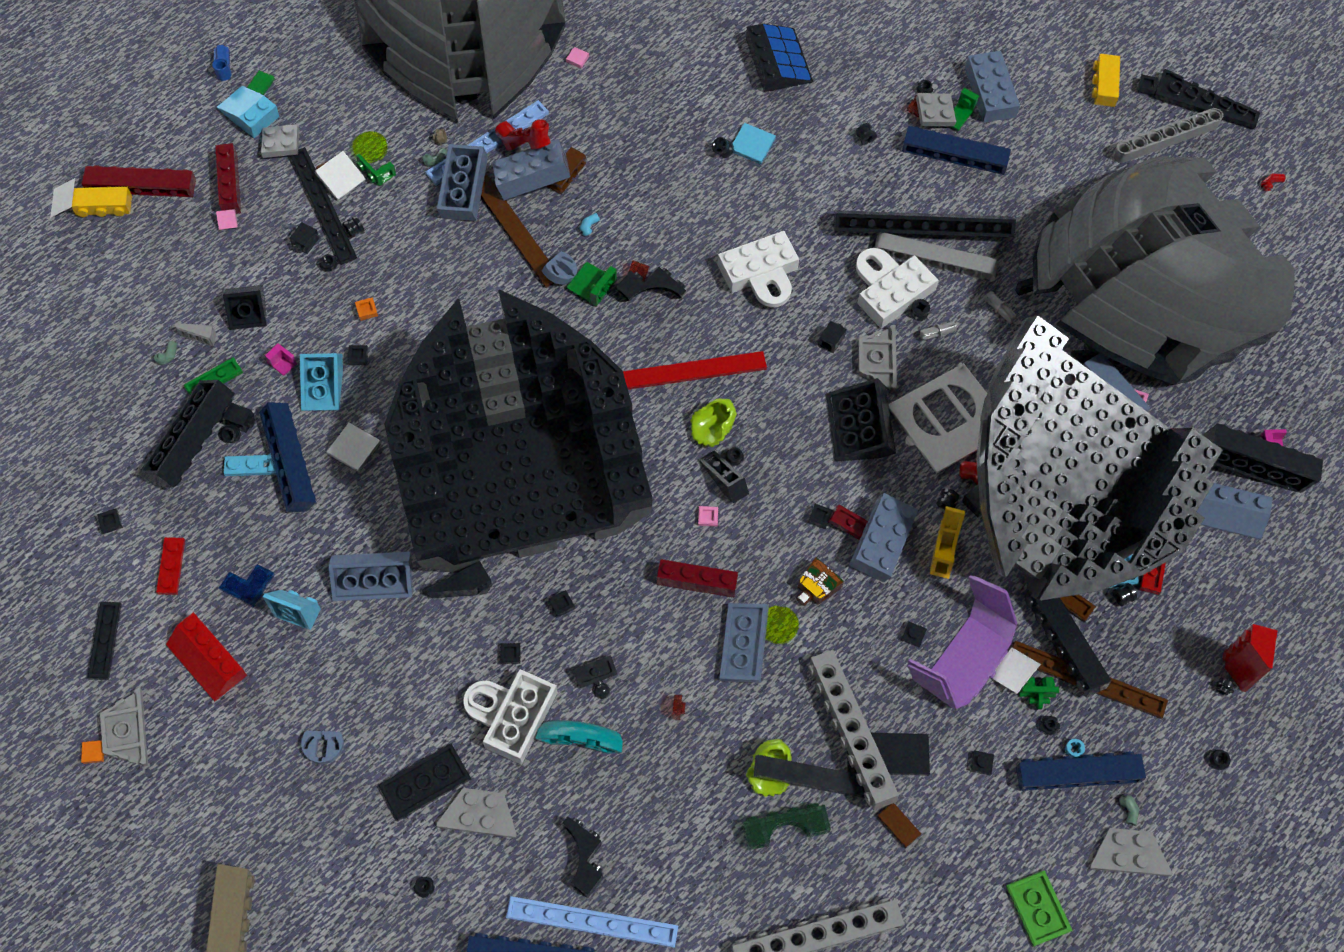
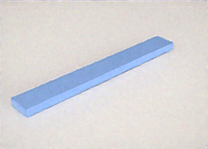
[425,100,549,186]
[506,896,678,948]

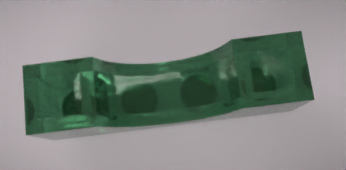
[742,803,831,851]

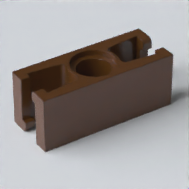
[547,147,586,195]

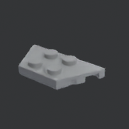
[858,325,897,391]
[100,688,148,766]
[436,788,517,838]
[1090,828,1172,877]

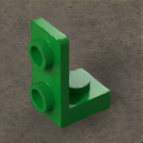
[949,88,979,131]
[356,154,396,186]

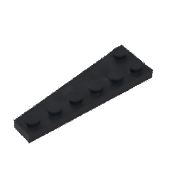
[1154,69,1260,129]

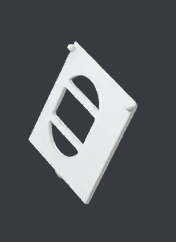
[889,363,987,474]

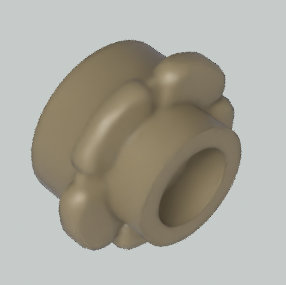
[433,128,447,146]

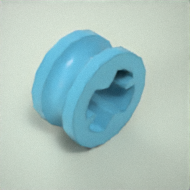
[1065,739,1085,758]

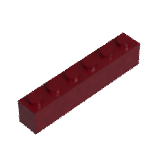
[82,165,196,198]

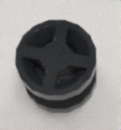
[855,123,877,145]
[712,137,734,158]
[343,216,365,238]
[910,299,930,321]
[936,488,960,510]
[1112,582,1137,607]

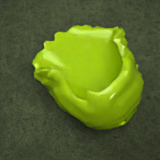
[690,398,737,447]
[746,739,792,797]

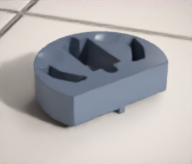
[542,251,577,285]
[301,731,344,764]

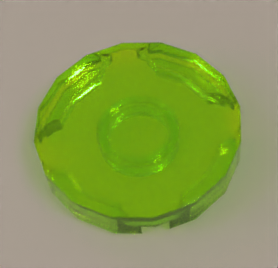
[352,131,388,163]
[765,606,799,644]

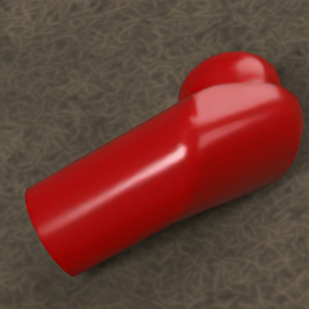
[1261,173,1286,192]

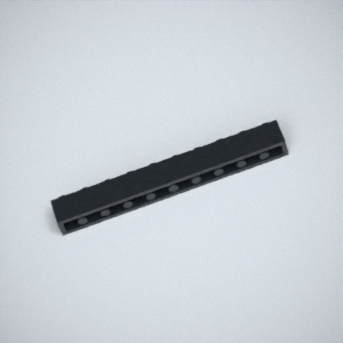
[833,210,1016,238]

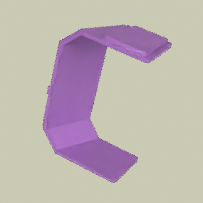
[907,575,1017,709]

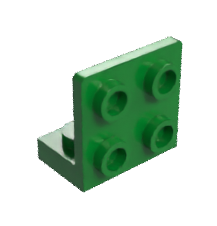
[567,262,617,307]

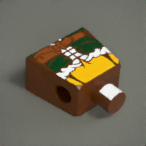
[796,557,844,606]

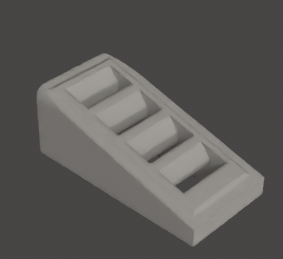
[175,323,216,346]

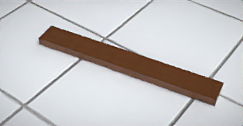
[481,174,555,288]
[1012,640,1168,719]

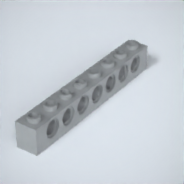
[808,650,899,810]
[731,898,905,952]

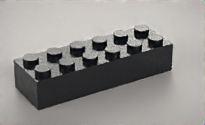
[138,380,235,488]
[1203,424,1323,493]

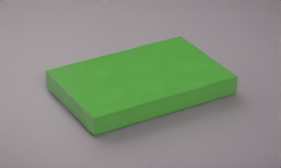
[1006,870,1073,947]

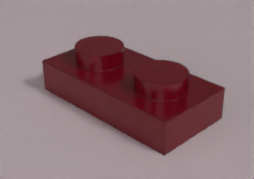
[829,504,868,540]

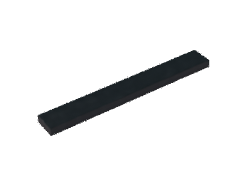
[289,147,357,265]

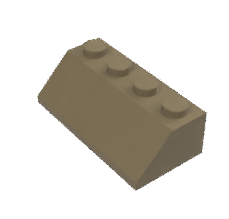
[206,864,255,952]

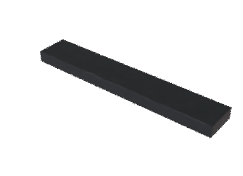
[754,755,873,798]

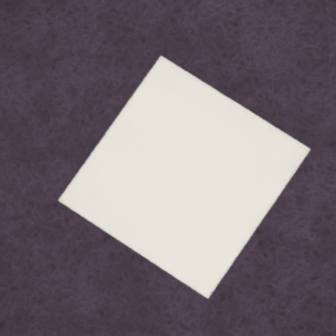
[50,178,75,218]
[993,648,1041,693]

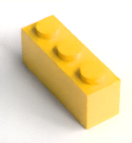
[1092,54,1120,107]
[72,187,132,217]

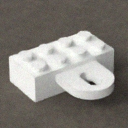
[717,231,799,307]
[856,248,939,329]
[464,669,558,765]

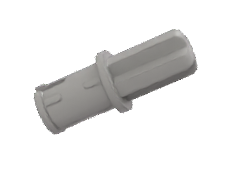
[984,292,1016,323]
[920,321,957,340]

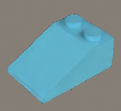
[217,86,279,138]
[300,353,343,411]
[263,590,321,630]

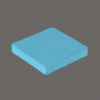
[733,123,776,164]

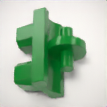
[1019,677,1059,710]

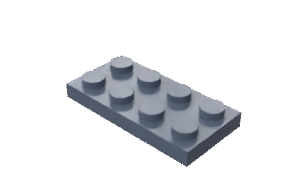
[720,603,769,683]

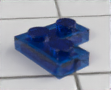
[219,564,275,607]

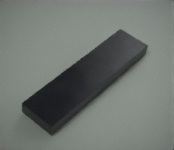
[87,602,122,680]

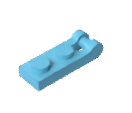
[224,453,276,476]

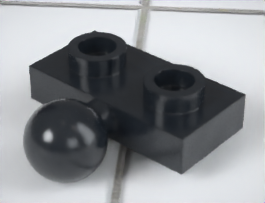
[572,655,617,699]

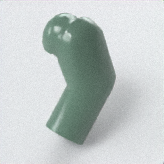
[422,148,448,166]
[154,341,177,365]
[1119,795,1139,826]

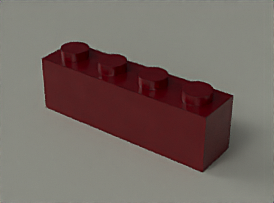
[215,143,241,214]
[657,559,738,598]

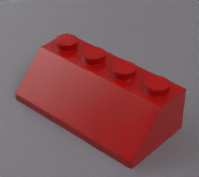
[166,612,247,702]
[1222,624,1278,692]

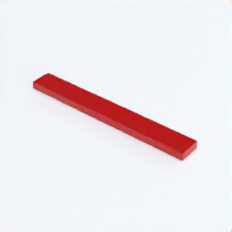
[623,351,767,390]

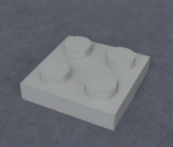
[916,93,956,126]
[261,124,299,158]

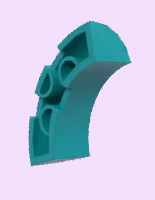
[536,720,623,754]

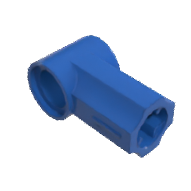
[212,45,232,81]

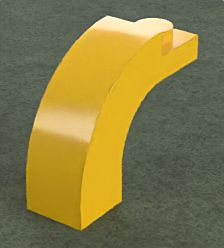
[930,506,965,579]

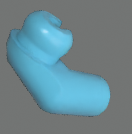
[580,213,600,236]

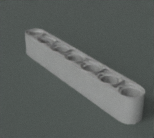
[1113,108,1223,163]
[874,233,999,282]

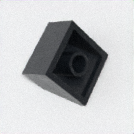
[223,285,267,330]

